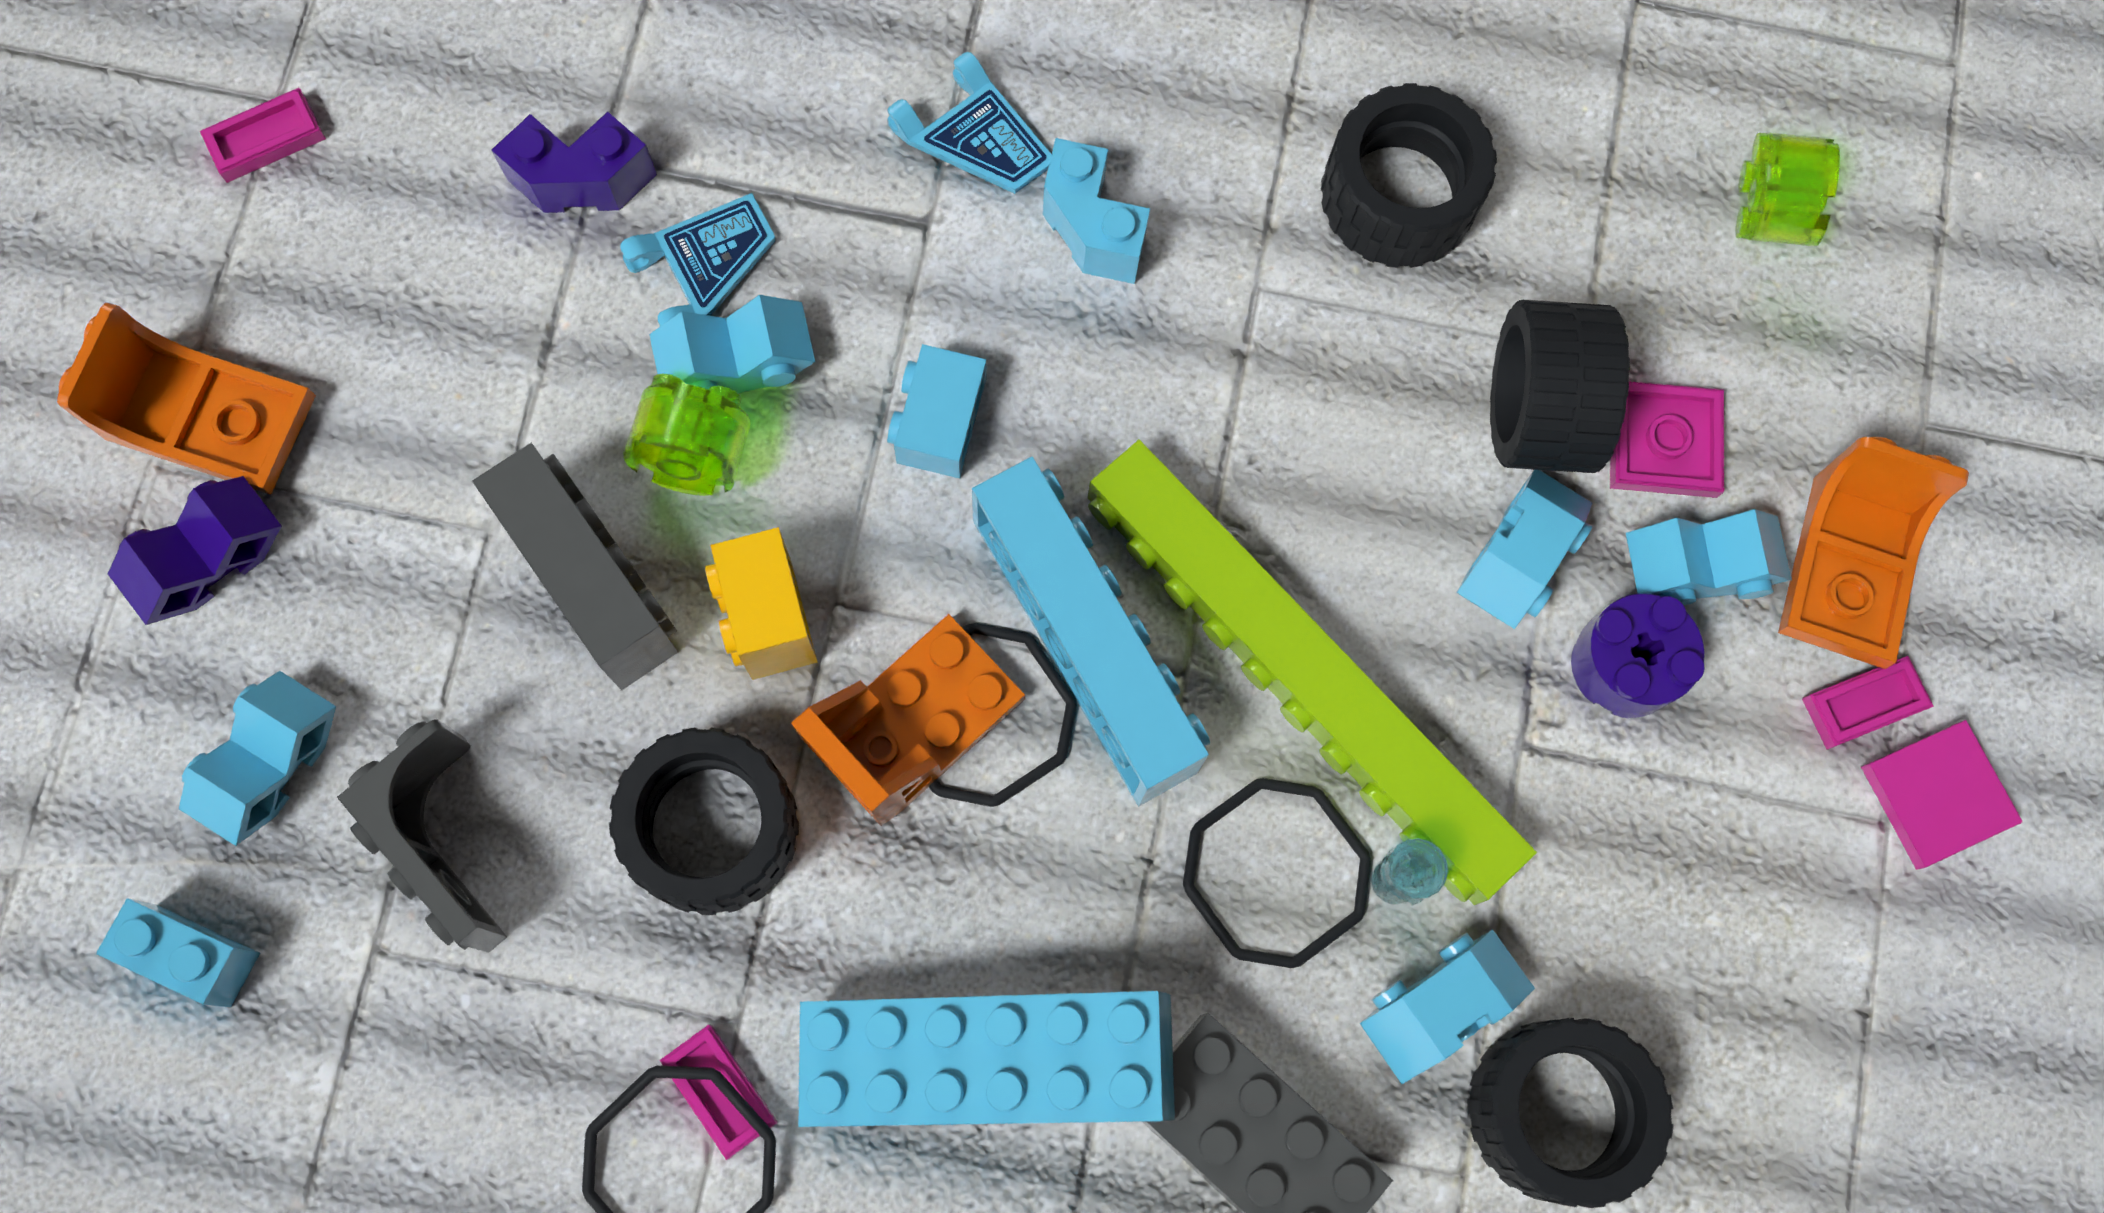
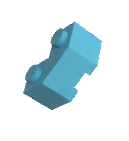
[1042,138,1150,284]
[649,295,815,404]
[1457,470,1593,629]
[1626,509,1792,606]
[179,671,336,846]
[1360,929,1535,1084]

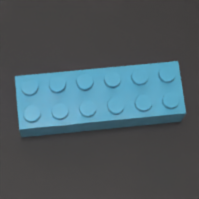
[972,456,1210,807]
[798,991,1175,1127]

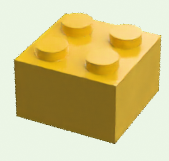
[705,527,818,680]

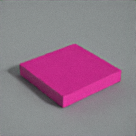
[1610,382,1724,498]
[1861,720,2023,870]

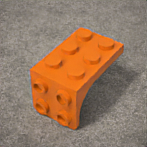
[57,302,316,495]
[1778,437,1969,669]

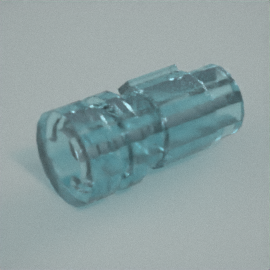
[1371,838,1448,906]

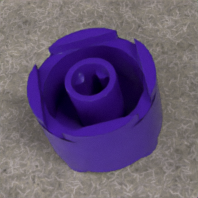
[1571,594,1705,718]

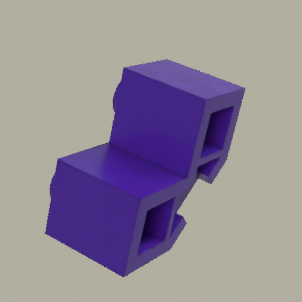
[491,111,657,213]
[107,476,282,625]

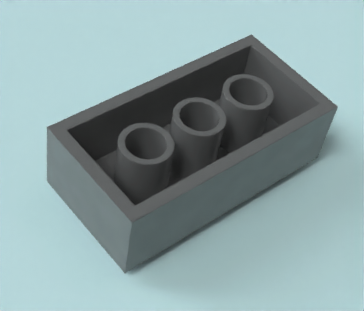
[472,442,678,691]
[1143,1013,1393,1213]

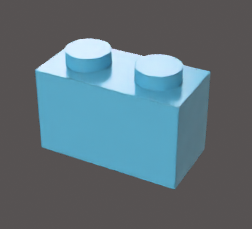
[887,344,987,479]
[96,898,260,1008]

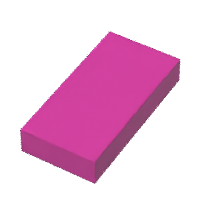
[200,88,326,183]
[1802,656,1934,750]
[659,1024,778,1160]

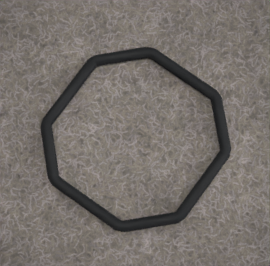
[929,623,1077,807]
[1183,778,1371,968]
[582,1066,776,1213]

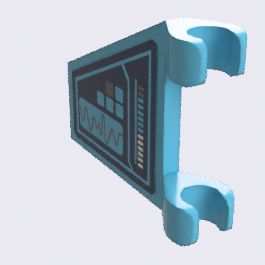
[887,52,1052,194]
[620,193,776,326]

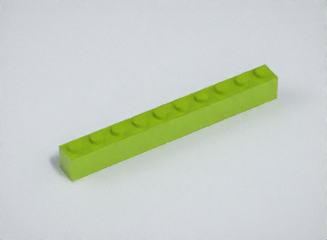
[1087,439,1537,906]

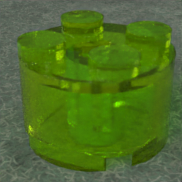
[1735,132,1840,247]
[623,373,751,496]

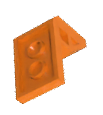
[791,614,1025,826]

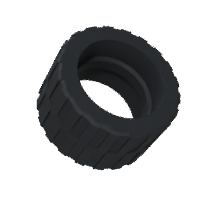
[1320,83,1497,268]
[1490,300,1630,473]
[609,727,799,915]
[1467,1018,1674,1208]

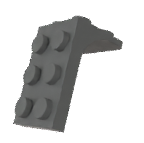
[337,719,507,953]

